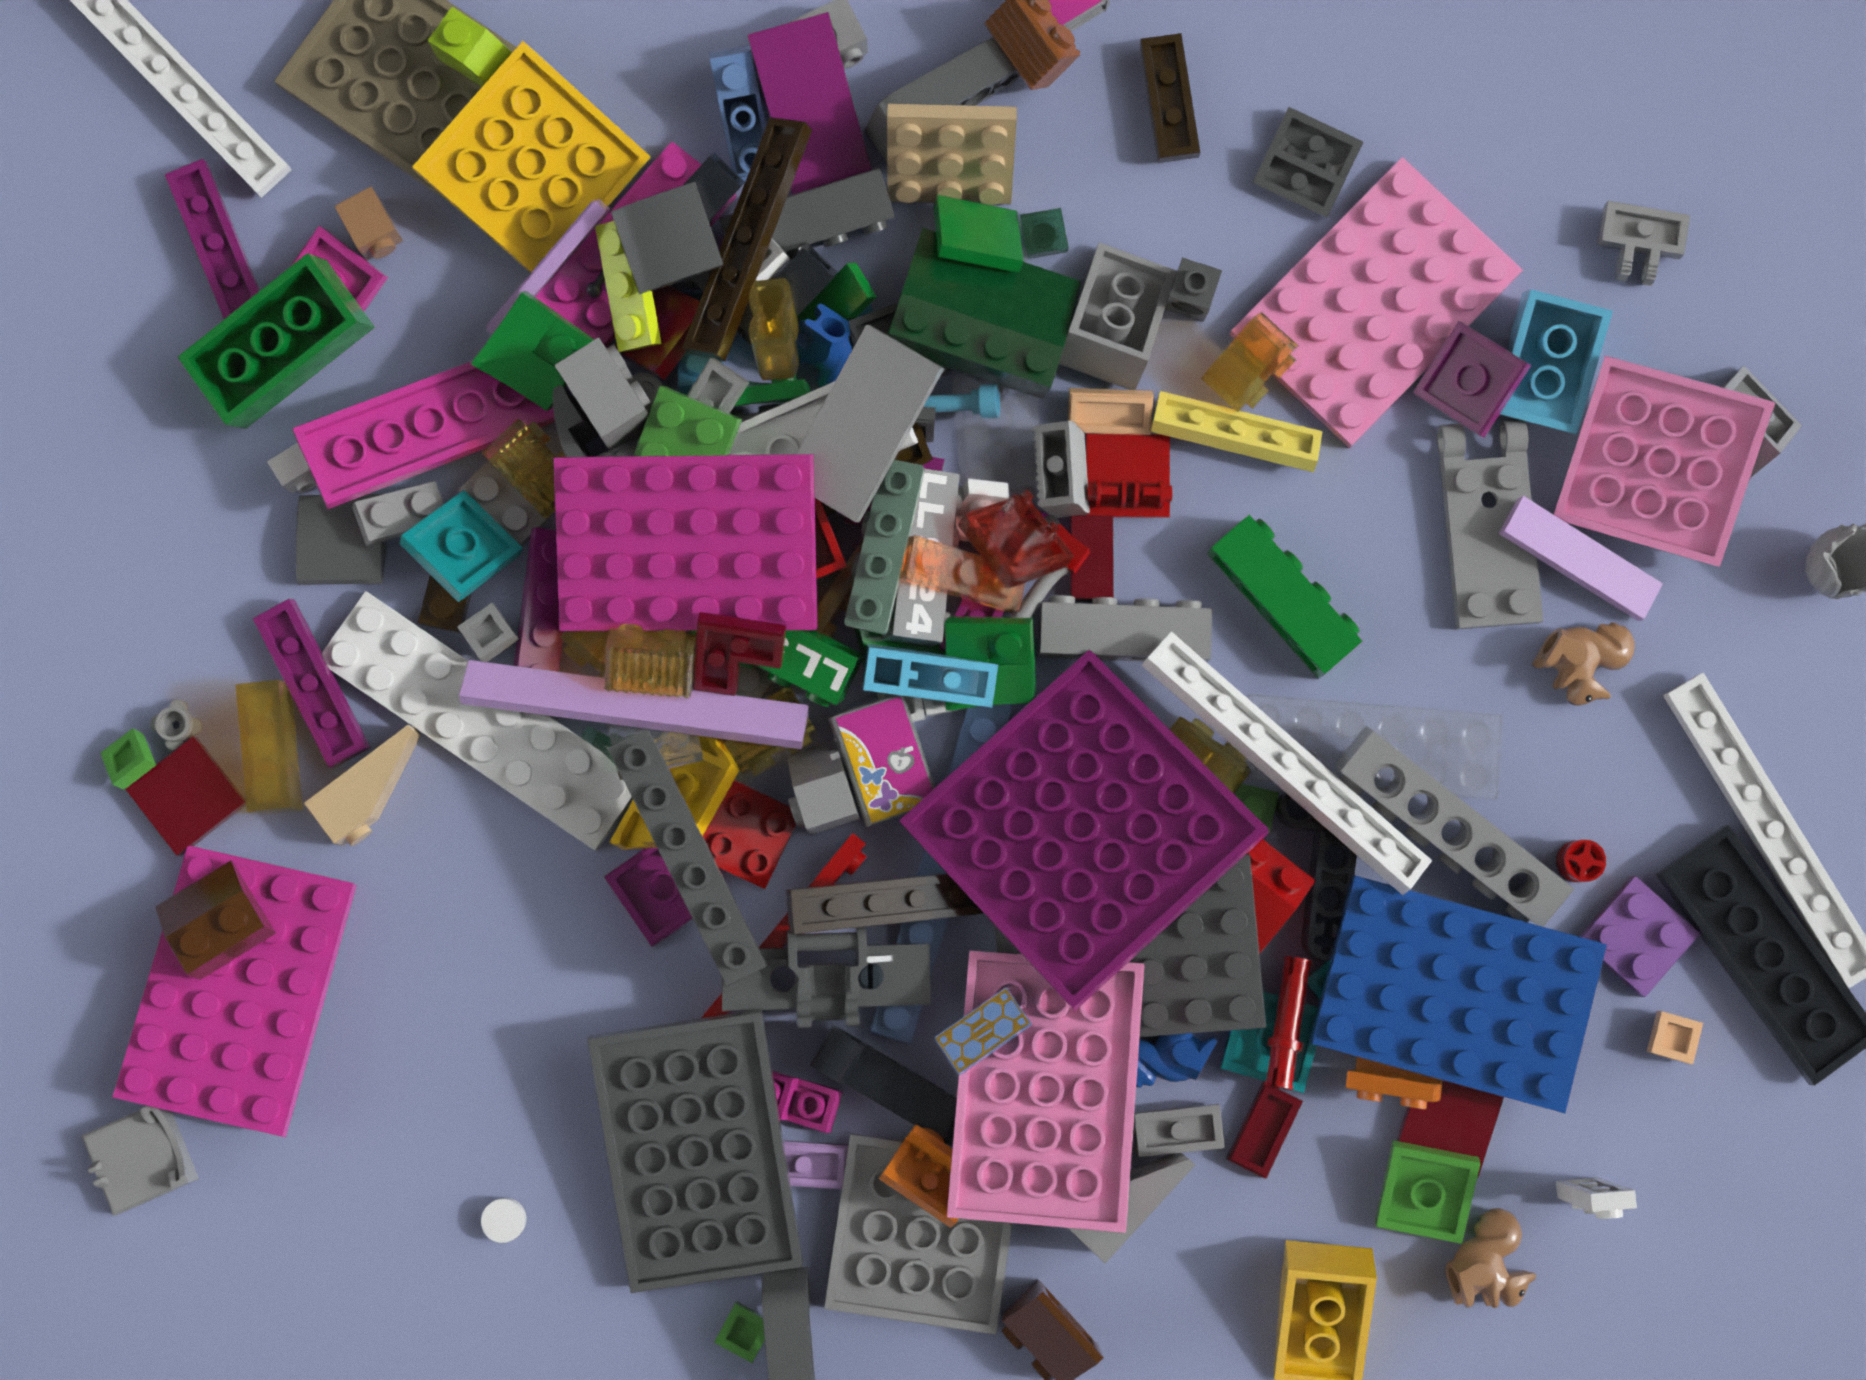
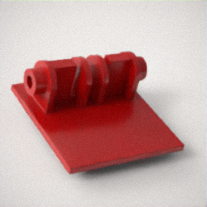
[1086,434,1173,518]
[703,780,796,889]

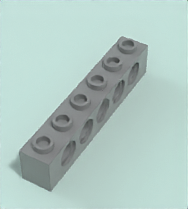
[1334,725,1574,927]

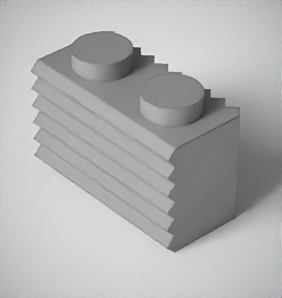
[1032,421,1090,518]

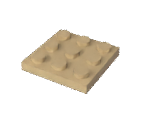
[887,104,1017,205]

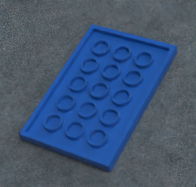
[1309,875,1607,1114]

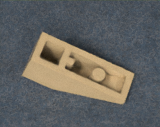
[304,725,421,846]

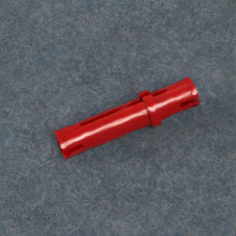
[1265,956,1312,1090]

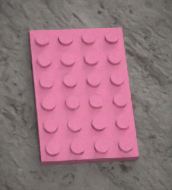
[1229,157,1523,449]
[947,951,1145,1233]

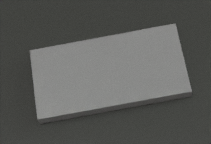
[796,325,944,522]

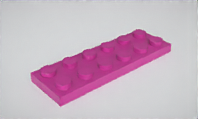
[536,142,737,348]
[292,361,555,510]

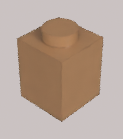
[334,186,403,260]

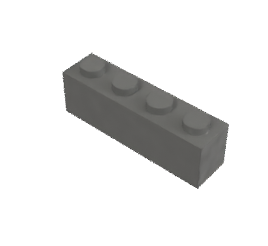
[719,168,895,259]

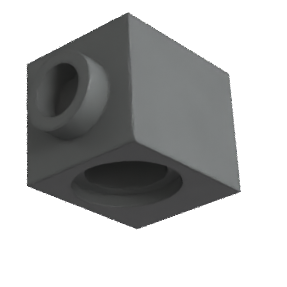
[1165,257,1222,322]

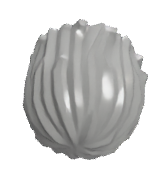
[1805,523,1866,600]

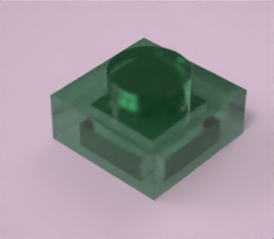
[1019,208,1069,259]

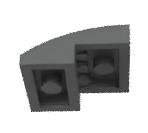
[1252,107,1363,218]
[611,182,723,295]
[553,385,599,457]
[296,494,386,585]

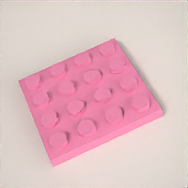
[1554,355,1775,567]

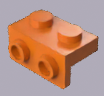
[1345,1057,1443,1109]
[879,1125,959,1228]

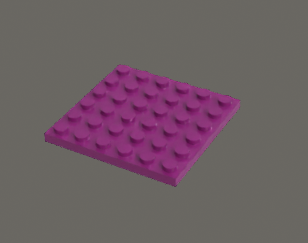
[899,649,1269,1012]

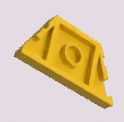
[609,732,740,850]

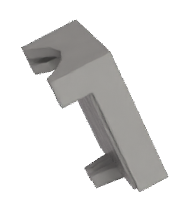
[81,1106,199,1216]

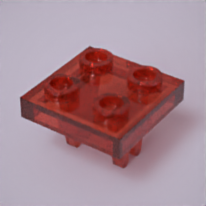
[958,489,1074,589]

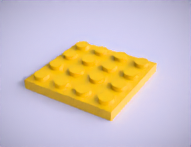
[411,41,651,273]

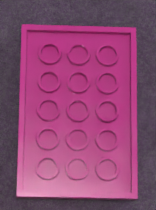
[554,454,817,631]
[112,846,357,1138]

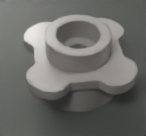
[151,700,203,750]

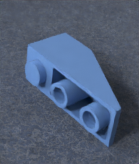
[709,45,766,181]

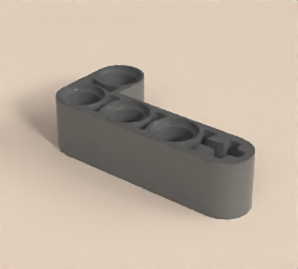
[864,37,1020,163]
[762,1266,815,1380]

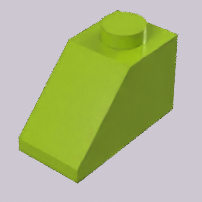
[428,7,512,87]

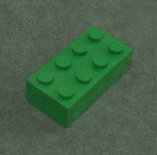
[177,253,375,429]

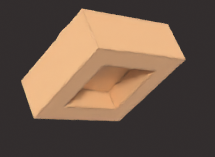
[1646,1011,1703,1065]

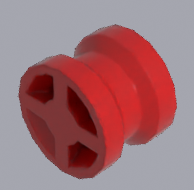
[1556,839,1606,882]

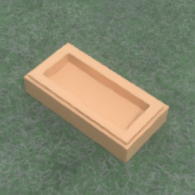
[1067,388,1154,435]

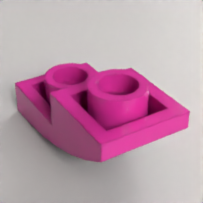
[772,1070,843,1133]

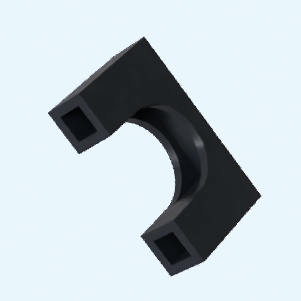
[682,152,837,350]

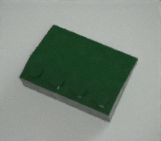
[888,227,1081,399]

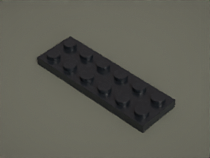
[1655,825,1866,1086]

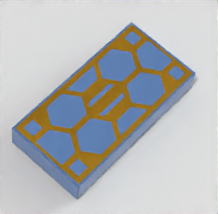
[934,987,1032,1075]

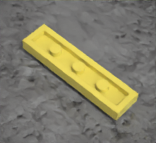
[1150,391,1323,472]

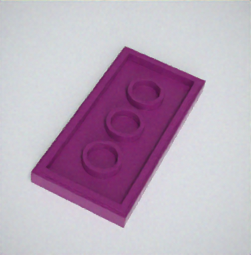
[747,12,871,195]

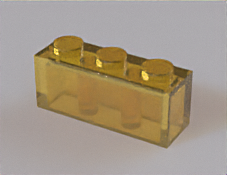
[235,679,303,815]

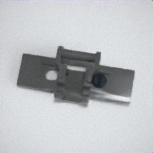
[722,927,931,1028]

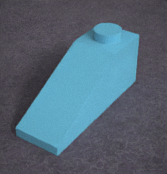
[861,644,998,707]

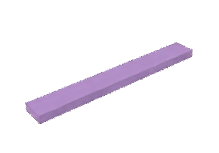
[459,660,808,749]

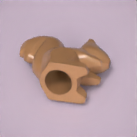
[1532,622,1635,706]
[1445,1208,1536,1308]

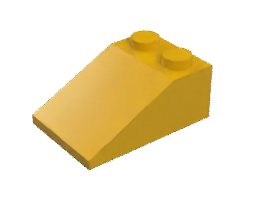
[1274,1240,1377,1380]

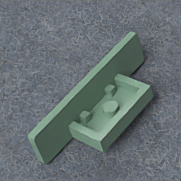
[844,460,925,635]

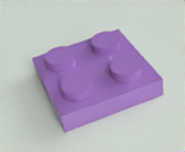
[1579,876,1701,997]

